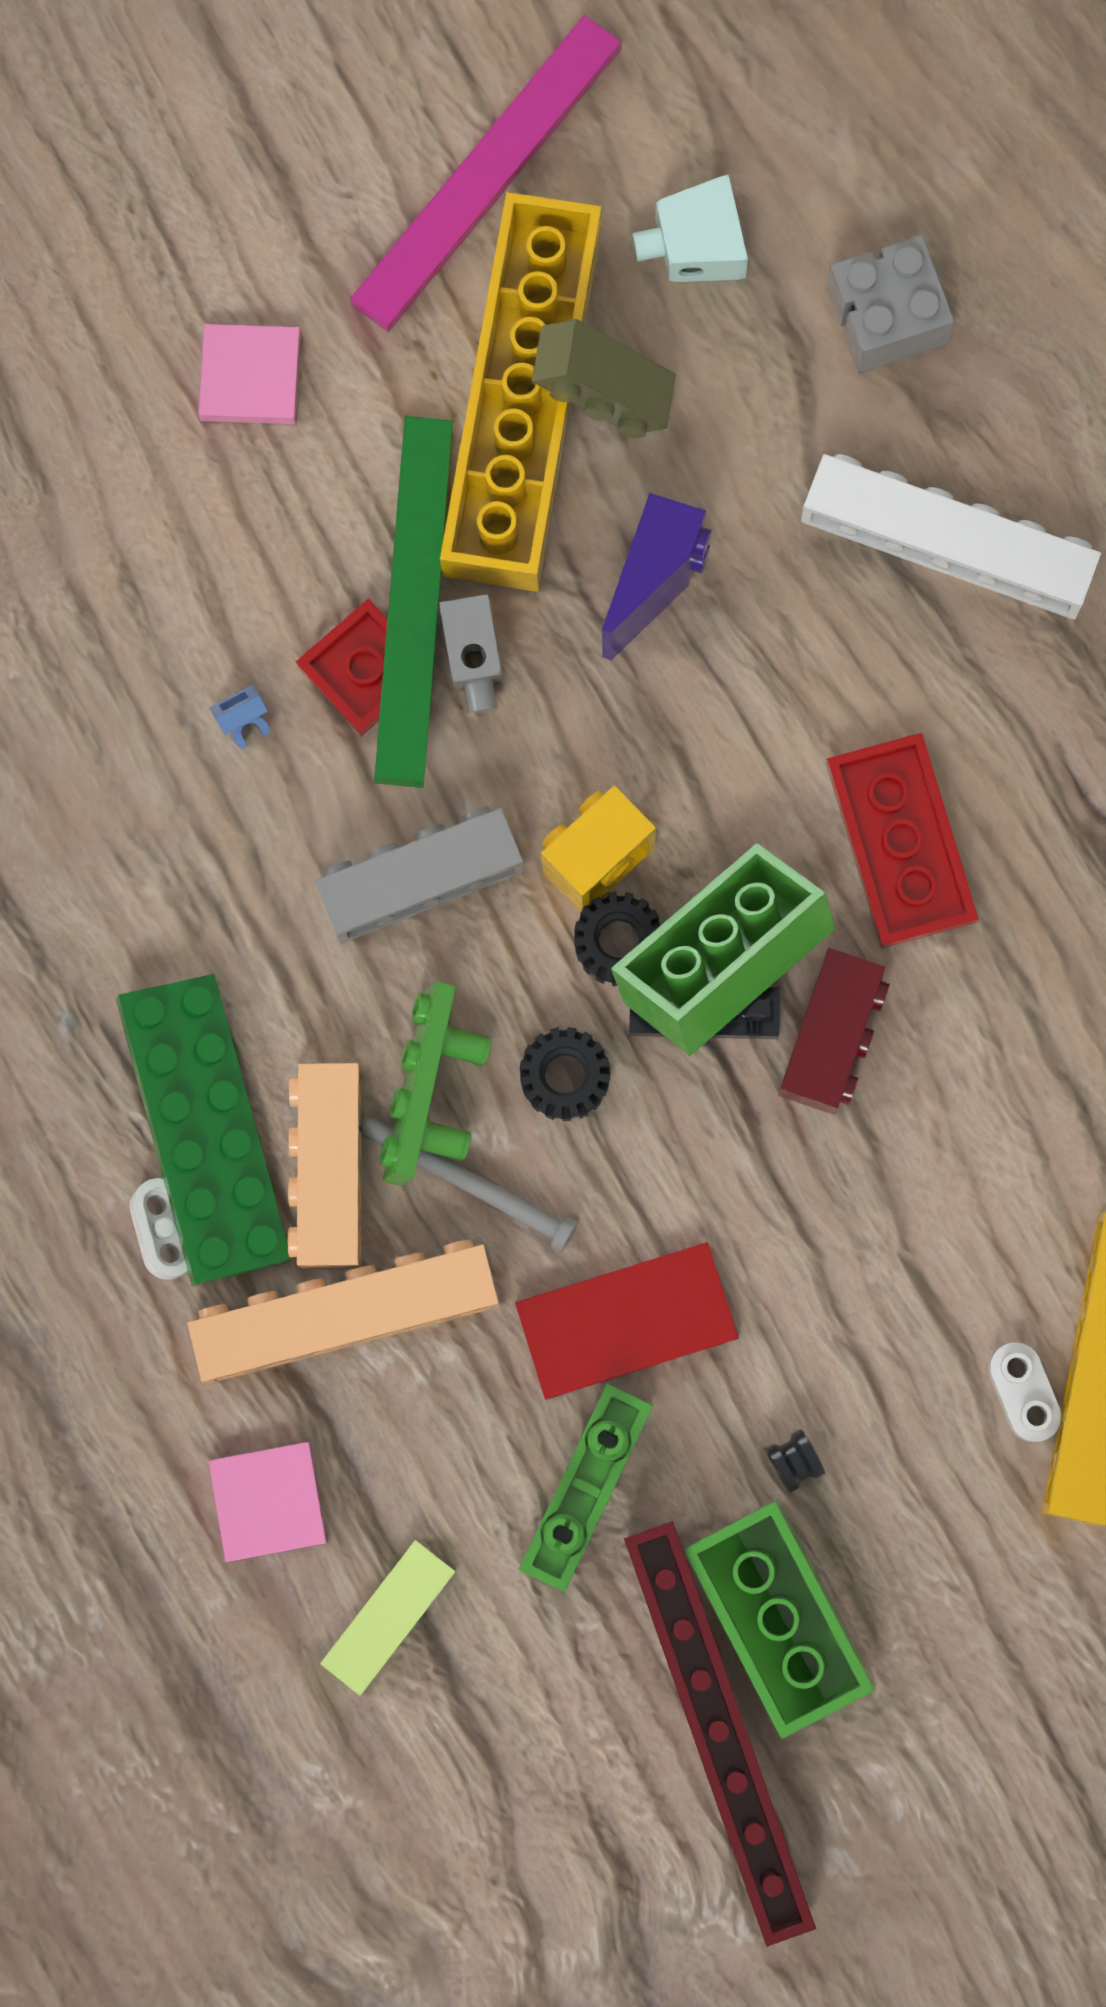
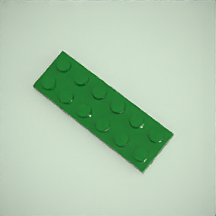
[116,974,292,1287]

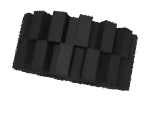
[574,892,661,986]
[519,1027,610,1121]

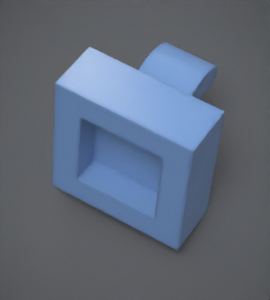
[209,685,269,748]

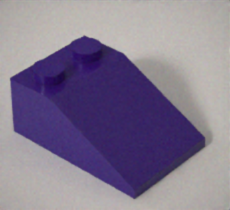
[602,493,712,660]

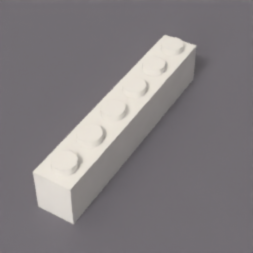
[801,454,1101,620]

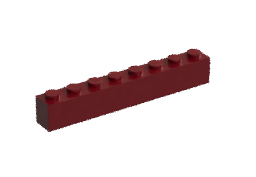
[624,1521,816,1947]

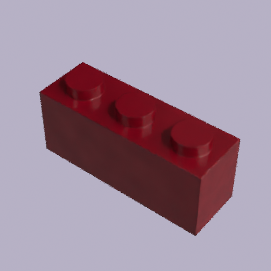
[778,948,890,1115]

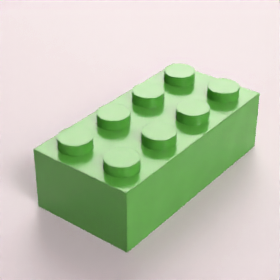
[611,843,835,1056]

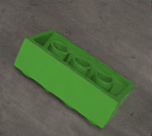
[683,1499,876,1739]

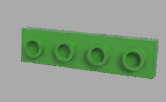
[379,981,491,1186]
[519,1383,653,1593]

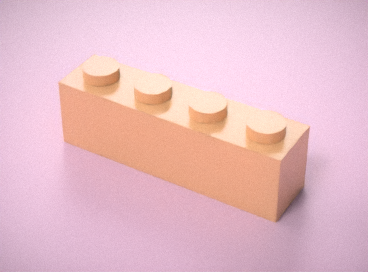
[288,1063,363,1269]

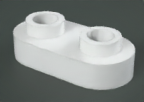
[130,1178,188,1280]
[988,1342,1061,1442]

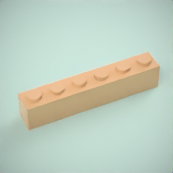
[187,1239,501,1384]

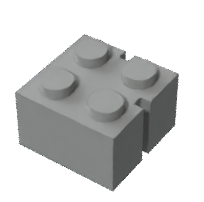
[827,235,955,373]

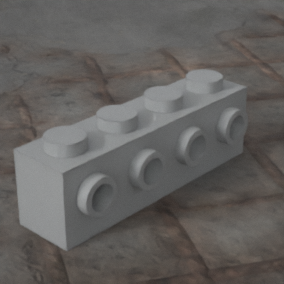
[315,807,525,944]

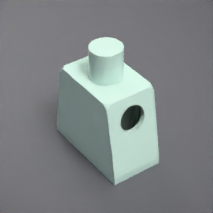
[631,175,748,282]

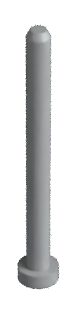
[359,1116,579,1253]

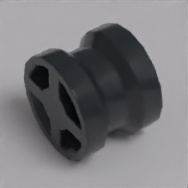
[765,1429,826,1493]

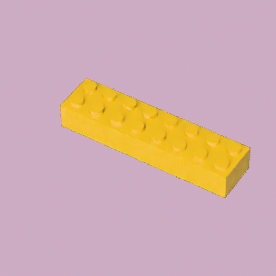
[440,192,602,592]

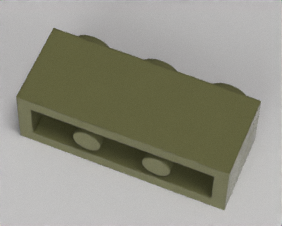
[532,319,676,438]

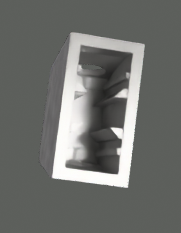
[439,594,502,714]

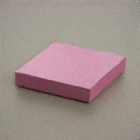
[198,324,301,424]
[209,1442,328,1562]

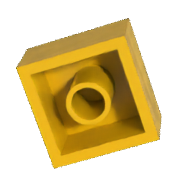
[541,785,656,913]

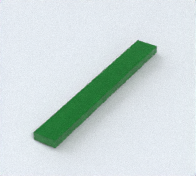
[374,416,453,788]

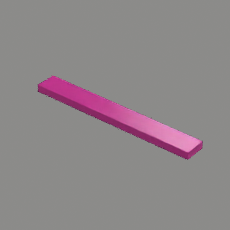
[350,15,621,332]

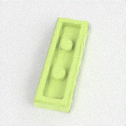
[320,1540,456,1696]

